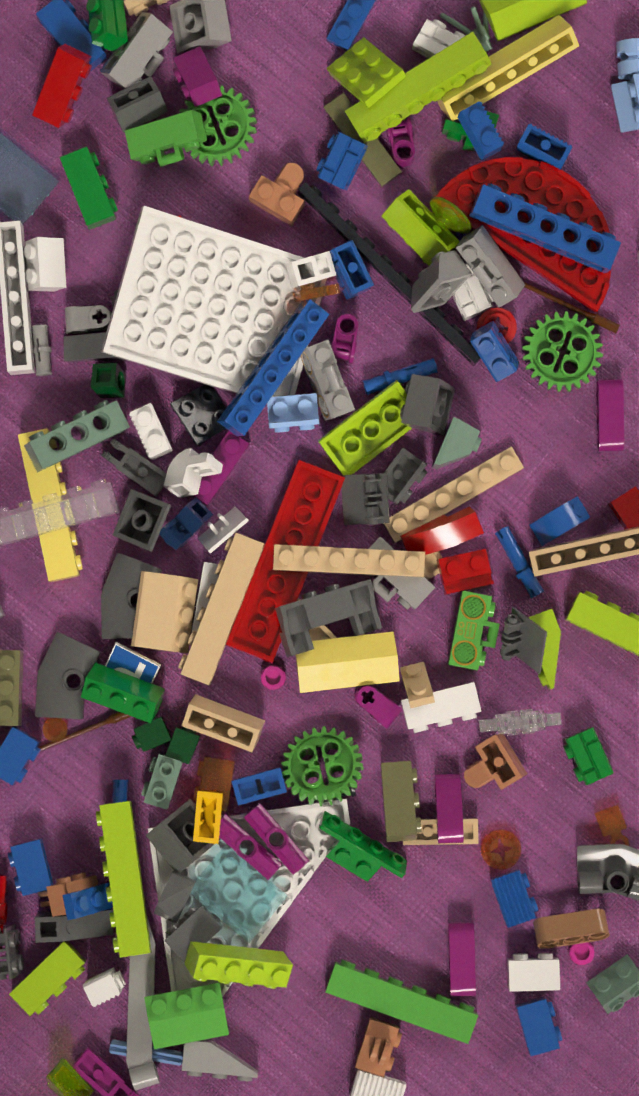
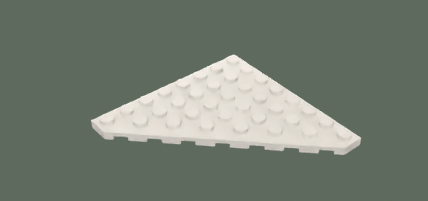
[148,798,350,997]

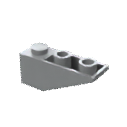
[182,1039,258,1081]

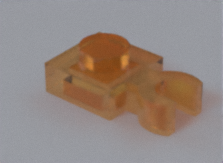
[293,283,340,302]
[594,804,630,846]

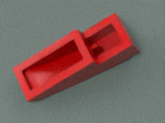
[400,506,484,555]

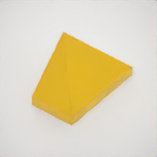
[193,790,223,844]

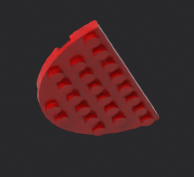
[432,157,613,313]

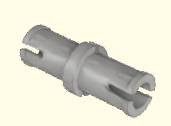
[31,325,52,376]

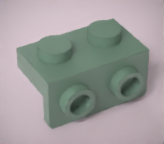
[141,754,182,809]
[586,954,639,1014]

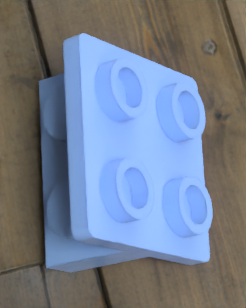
[611,74,639,133]
[267,393,319,433]

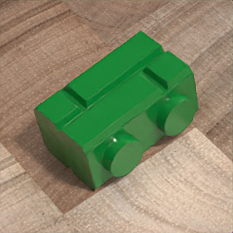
[86,0,128,51]
[562,727,614,785]

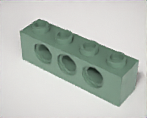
[24,400,130,473]

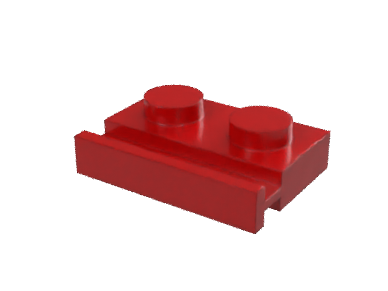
[436,549,494,595]

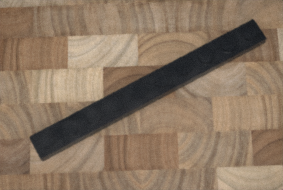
[298,182,481,367]

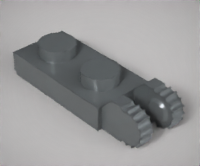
[101,438,166,497]

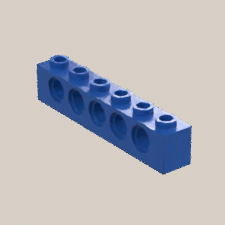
[469,183,621,273]
[217,299,329,436]

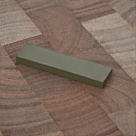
[324,92,402,188]

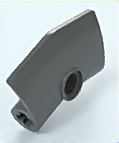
[101,553,162,639]
[35,632,101,719]
[577,844,639,901]

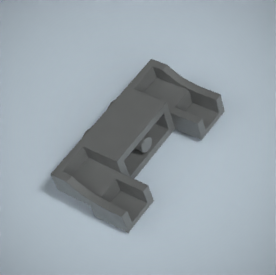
[275,579,382,657]

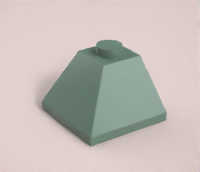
[432,417,482,469]

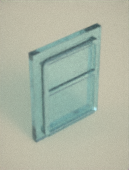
[0,133,59,225]
[190,844,288,943]

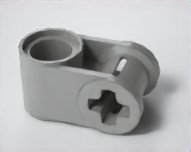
[65,305,112,334]

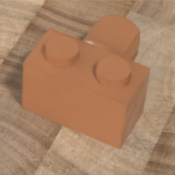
[249,163,305,227]
[464,731,527,790]
[38,872,98,917]
[354,1017,402,1077]

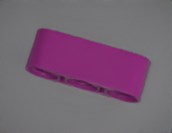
[596,379,624,451]
[435,774,464,844]
[448,923,476,997]

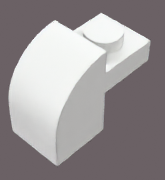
[285,251,336,288]
[164,448,223,498]

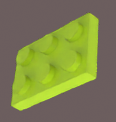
[326,37,406,108]

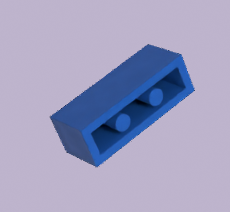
[36,0,107,72]

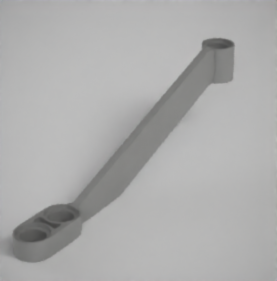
[126,917,160,1091]

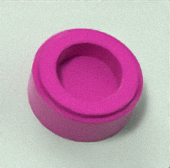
[261,665,286,690]
[569,942,594,965]

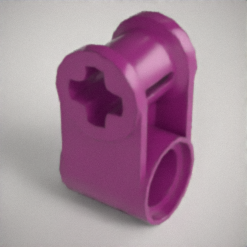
[386,117,415,167]
[331,314,358,364]
[355,685,403,729]

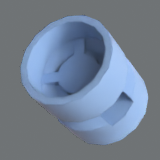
[616,38,639,80]

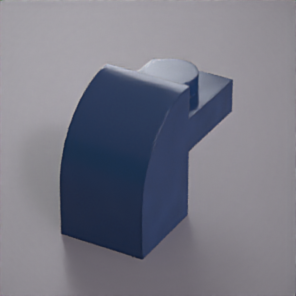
[159,498,214,550]

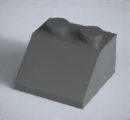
[400,374,455,436]
[112,489,171,552]
[146,799,221,873]

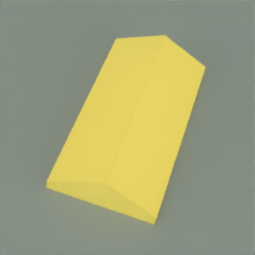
[295,632,399,693]

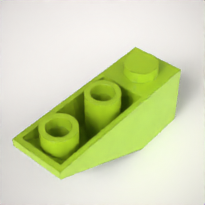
[528,609,561,690]

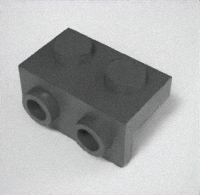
[384,448,428,505]

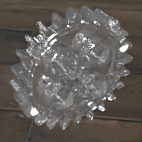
[479,709,561,736]

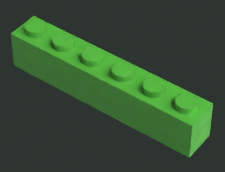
[325,959,478,1044]

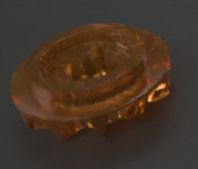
[481,829,521,870]

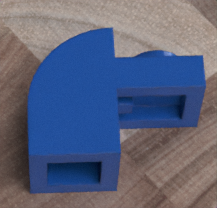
[529,496,590,546]

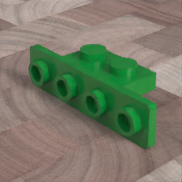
[319,811,407,882]

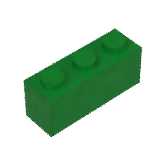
[59,147,118,230]
[81,663,165,723]

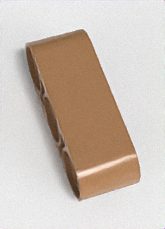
[533,909,610,949]

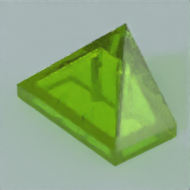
[46,1058,94,1096]

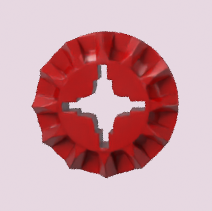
[477,307,517,343]

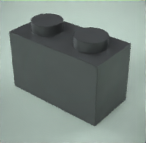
[107,77,168,133]
[164,904,223,963]

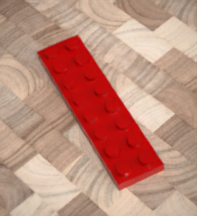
[226,460,345,664]

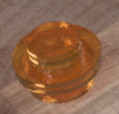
[42,718,68,742]

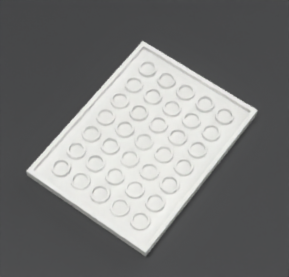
[101,206,327,397]

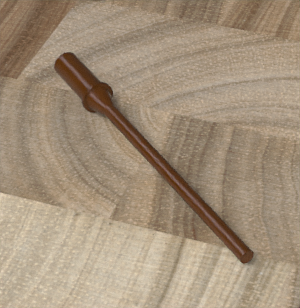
[523,281,620,334]
[39,711,132,752]

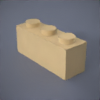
[182,694,265,752]

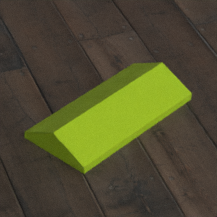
[479,0,587,41]
[318,380,412,475]

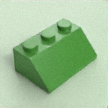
[144,983,229,1050]

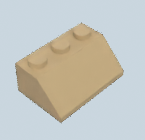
[131,571,198,654]

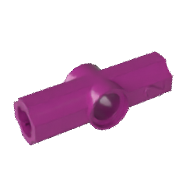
[244,803,310,875]
[219,814,283,880]

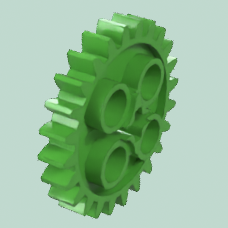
[179,85,257,166]
[522,311,603,393]
[281,726,364,806]

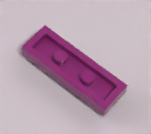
[193,431,250,506]

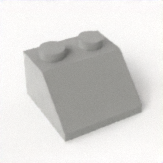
[169,0,232,54]
[411,250,472,313]

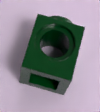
[91,363,126,398]
[132,717,172,752]
[165,726,200,764]

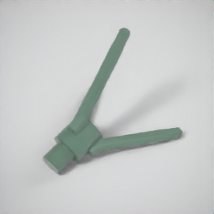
[440,6,492,52]

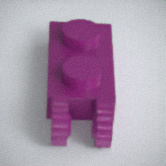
[71,1047,140,1096]

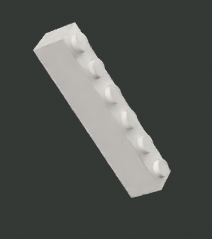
[0,221,35,375]

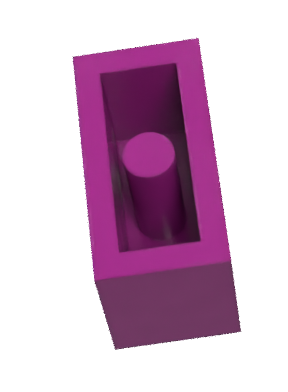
[173,46,222,107]

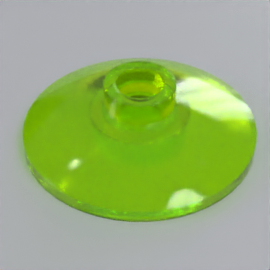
[429,197,471,234]

